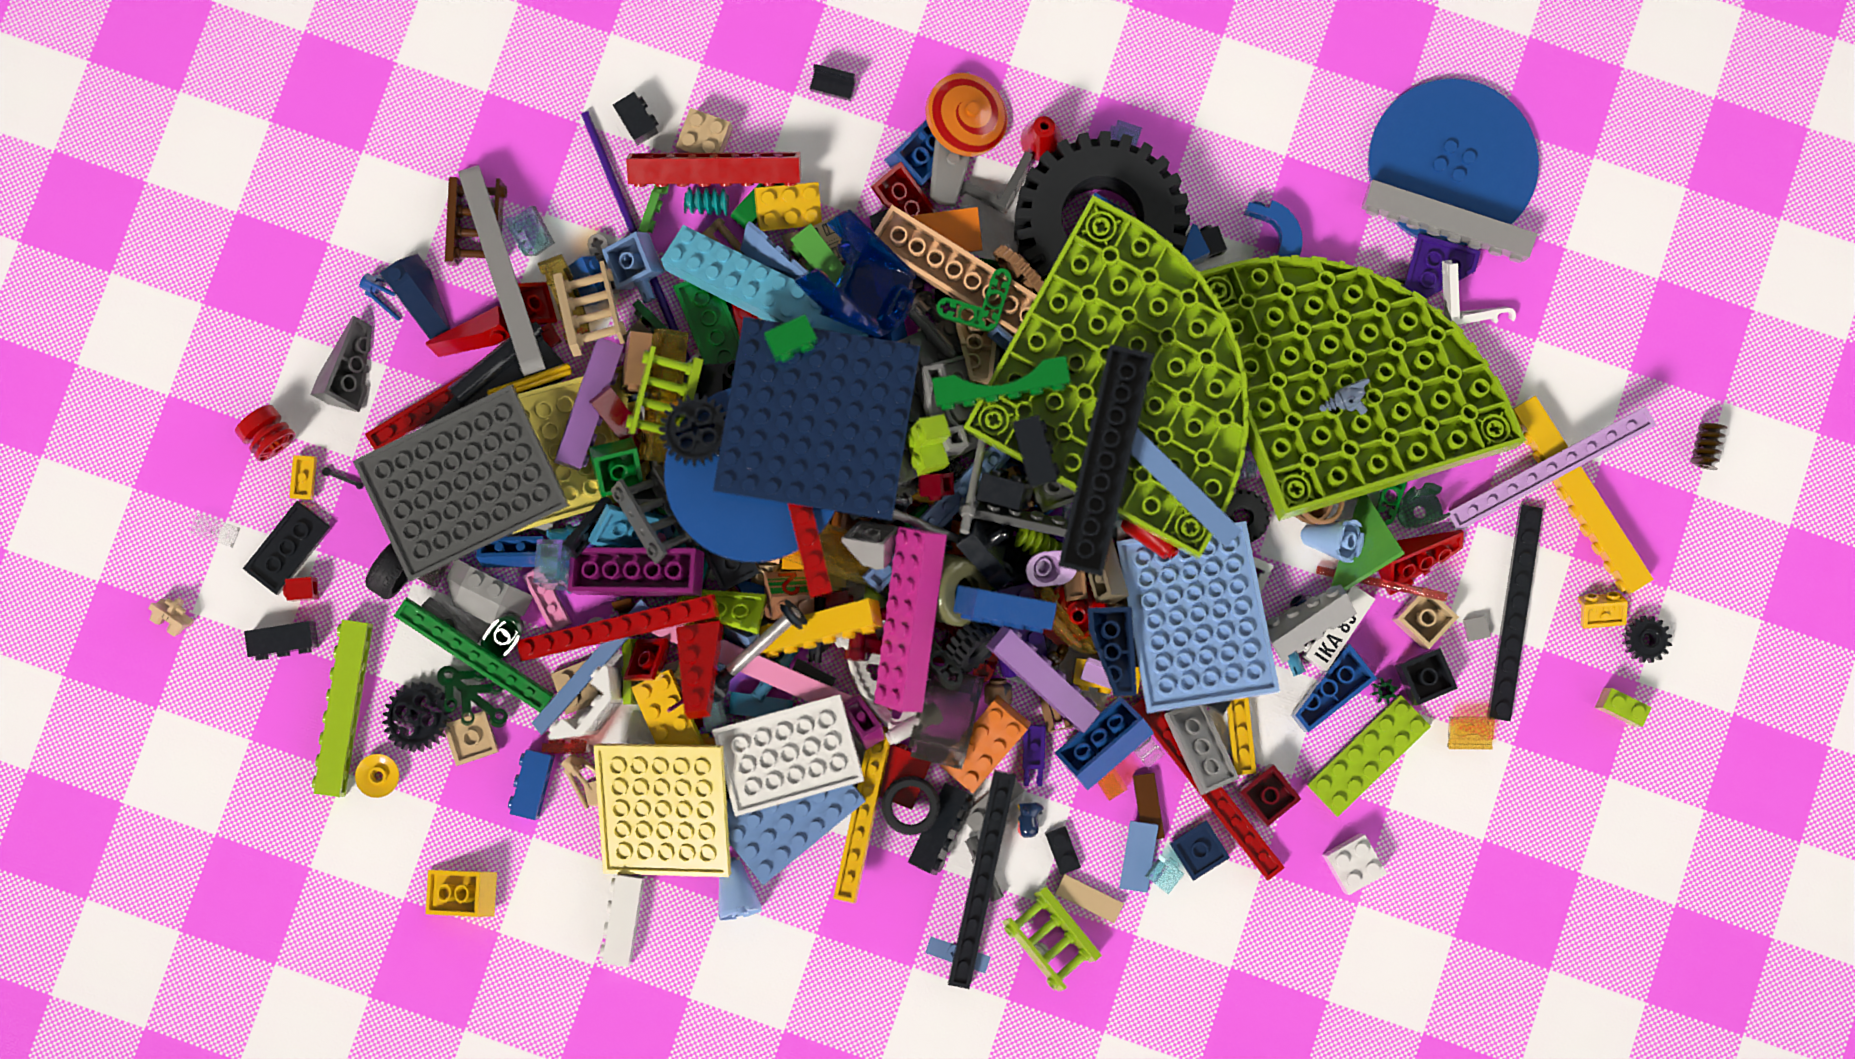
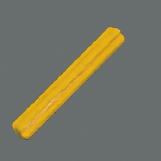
[487,363,572,395]

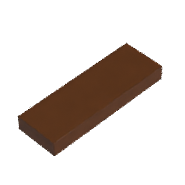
[1132,772,1165,839]

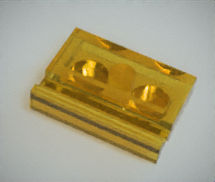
[1447,716,1495,750]

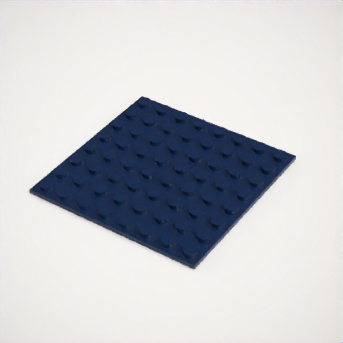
[713,317,920,521]

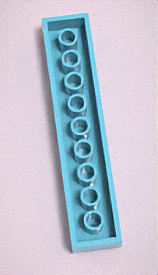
[661,225,872,337]

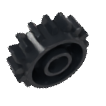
[1622,616,1672,663]

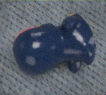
[1017,803,1044,838]

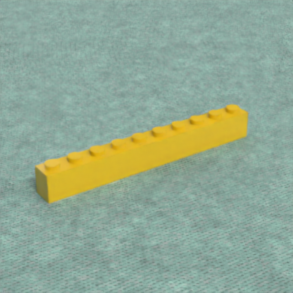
[1513,395,1654,594]

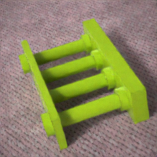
[626,346,703,434]
[1002,886,1102,991]

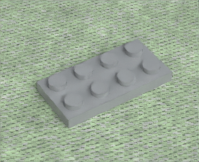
[1164,705,1240,795]

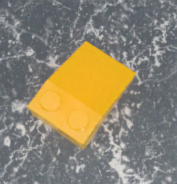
[425,870,497,917]

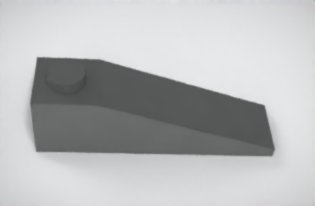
[310,316,372,412]

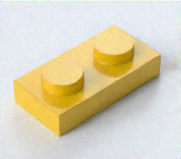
[289,455,317,500]

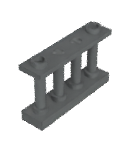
[610,465,699,564]

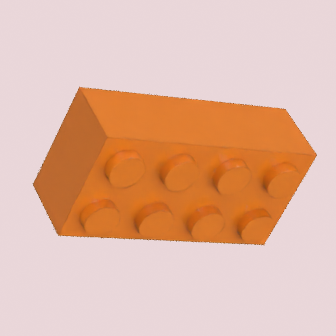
[939,695,1031,794]

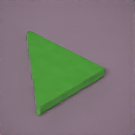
[1331,494,1405,591]

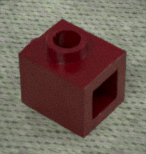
[918,473,954,501]

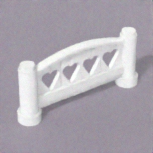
[834,607,943,745]

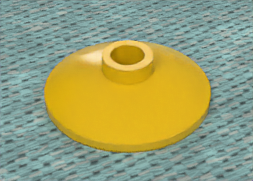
[355,754,399,798]

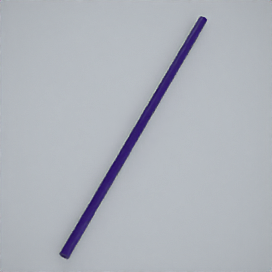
[581,111,691,363]

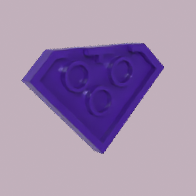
[1403,234,1481,299]

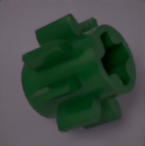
[1370,677,1398,704]

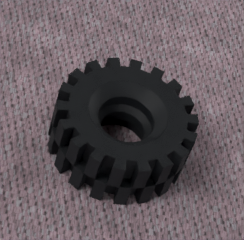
[1224,489,1270,543]
[945,621,998,674]

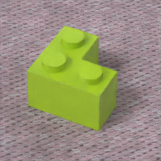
[905,414,951,476]

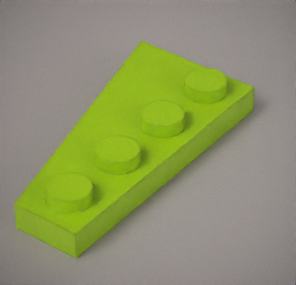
[676,589,767,634]

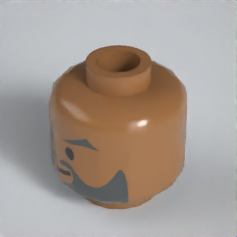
[984,678,1013,706]

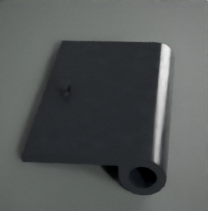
[448,322,567,407]

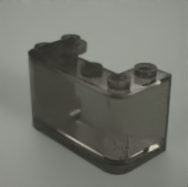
[908,665,985,770]

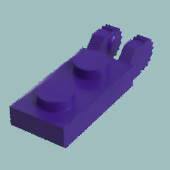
[1022,725,1046,787]

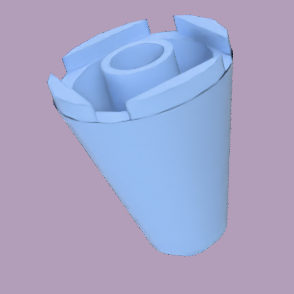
[1300,519,1364,563]
[718,857,762,921]

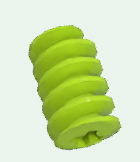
[1014,528,1063,556]

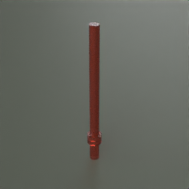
[1316,566,1448,602]

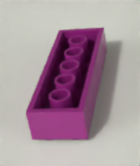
[567,548,704,597]

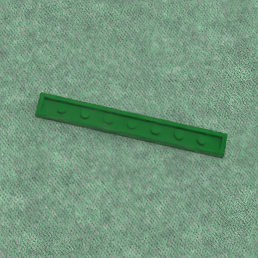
[394,597,554,713]

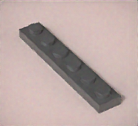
[959,497,1068,537]

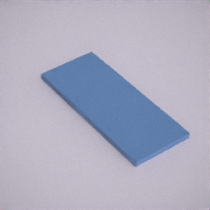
[1119,820,1158,893]

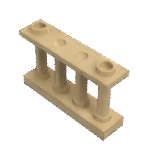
[553,261,627,357]

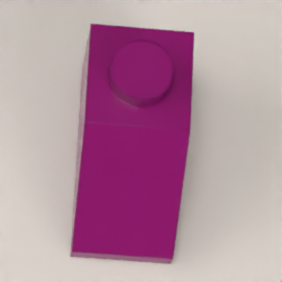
[844,694,885,750]

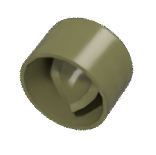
[935,553,991,626]

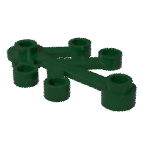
[437,666,508,728]

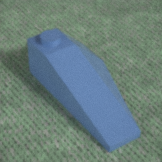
[740,221,818,289]

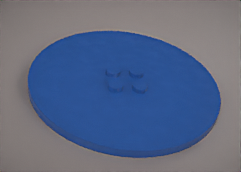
[1367,79,1539,246]
[664,388,835,562]

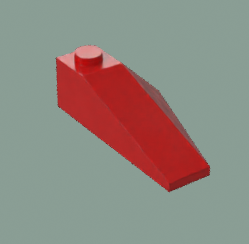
[870,162,937,218]
[426,306,510,357]
[1378,529,1464,595]

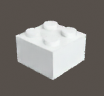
[1322,833,1387,895]

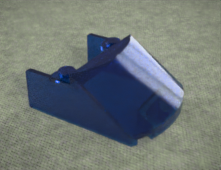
[795,209,916,338]

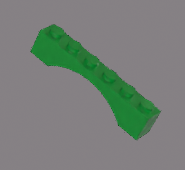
[932,356,1070,411]

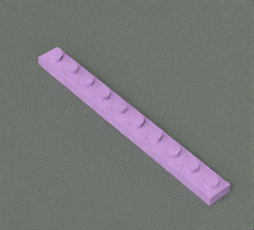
[1447,406,1656,530]

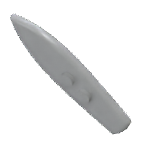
[930,72,970,206]

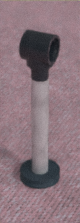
[713,600,808,702]

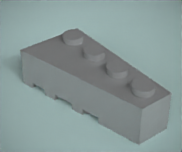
[1266,584,1357,664]

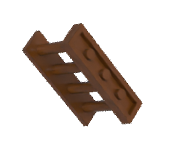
[445,177,507,266]

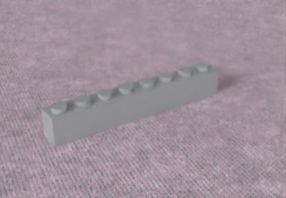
[1361,180,1537,263]

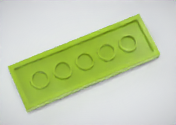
[1306,695,1431,817]

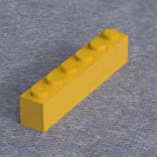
[759,598,883,659]

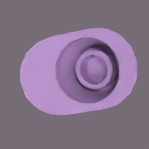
[1026,550,1076,587]

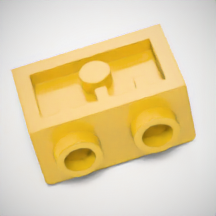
[1578,591,1628,629]

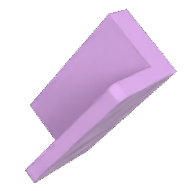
[1080,657,1111,689]

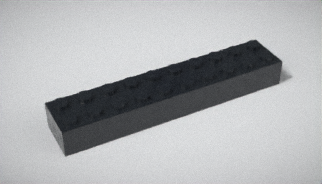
[1058,344,1154,577]

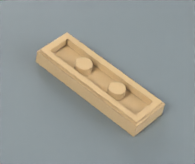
[1055,874,1124,923]

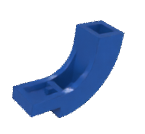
[1244,200,1303,257]

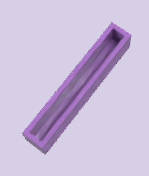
[554,338,625,471]
[986,626,1100,733]

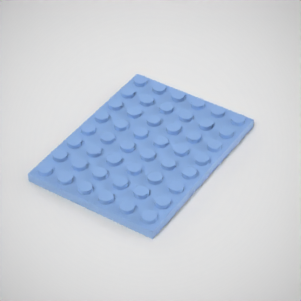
[1116,521,1280,713]

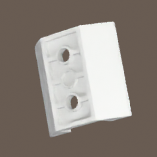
[548,665,623,739]

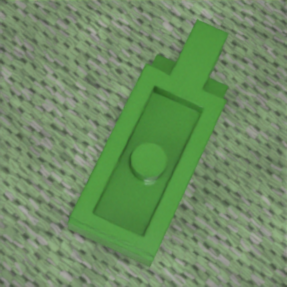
[639,184,669,233]

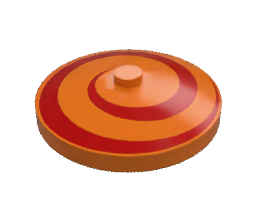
[925,73,1008,157]

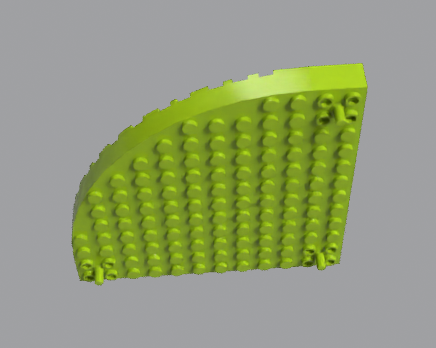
[963,195,1249,559]
[1200,255,1526,521]

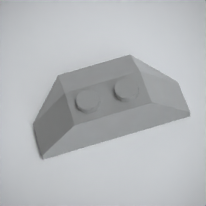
[446,559,533,624]

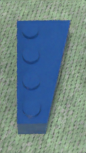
[1291,644,1377,733]

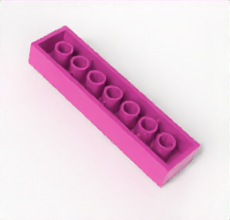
[874,527,947,712]

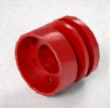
[235,404,296,462]

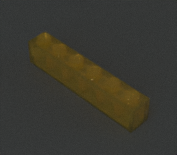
[639,329,689,463]

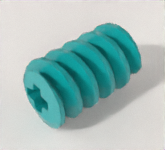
[684,187,729,216]

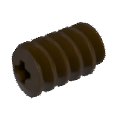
[1690,423,1727,470]

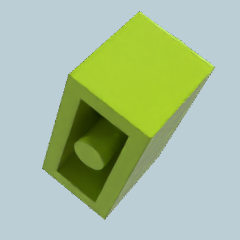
[1594,688,1652,727]

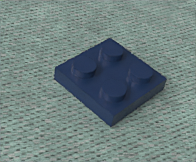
[1169,820,1230,881]

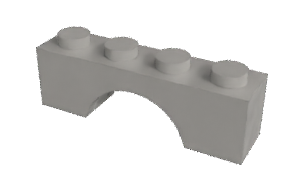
[915,363,969,457]

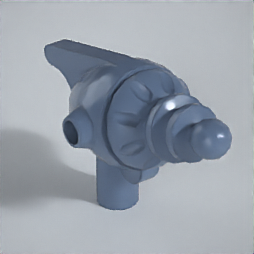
[1319,378,1370,415]

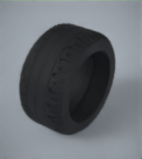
[365,543,408,599]
[882,776,940,835]

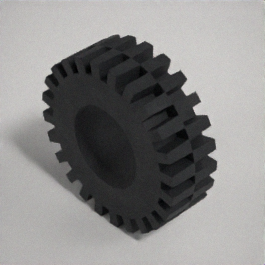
[1014,131,1190,282]

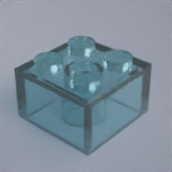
[533,539,570,591]

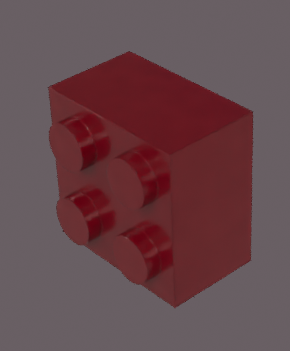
[1236,764,1301,827]

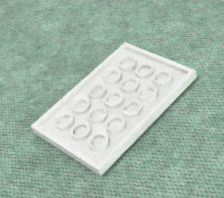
[712,694,865,816]

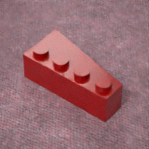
[676,621,724,719]

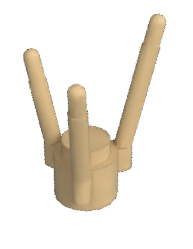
[561,753,596,809]

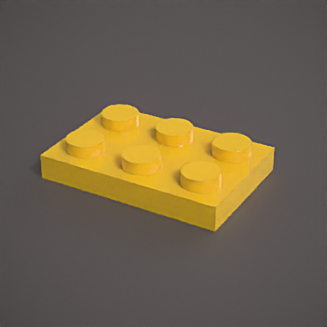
[754,182,822,231]

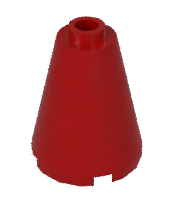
[1020,116,1063,161]
[1121,519,1180,559]

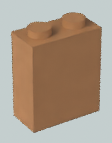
[620,331,652,395]

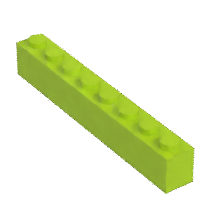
[312,620,373,797]

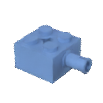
[602,232,664,303]

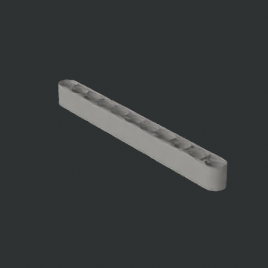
[458,165,546,376]

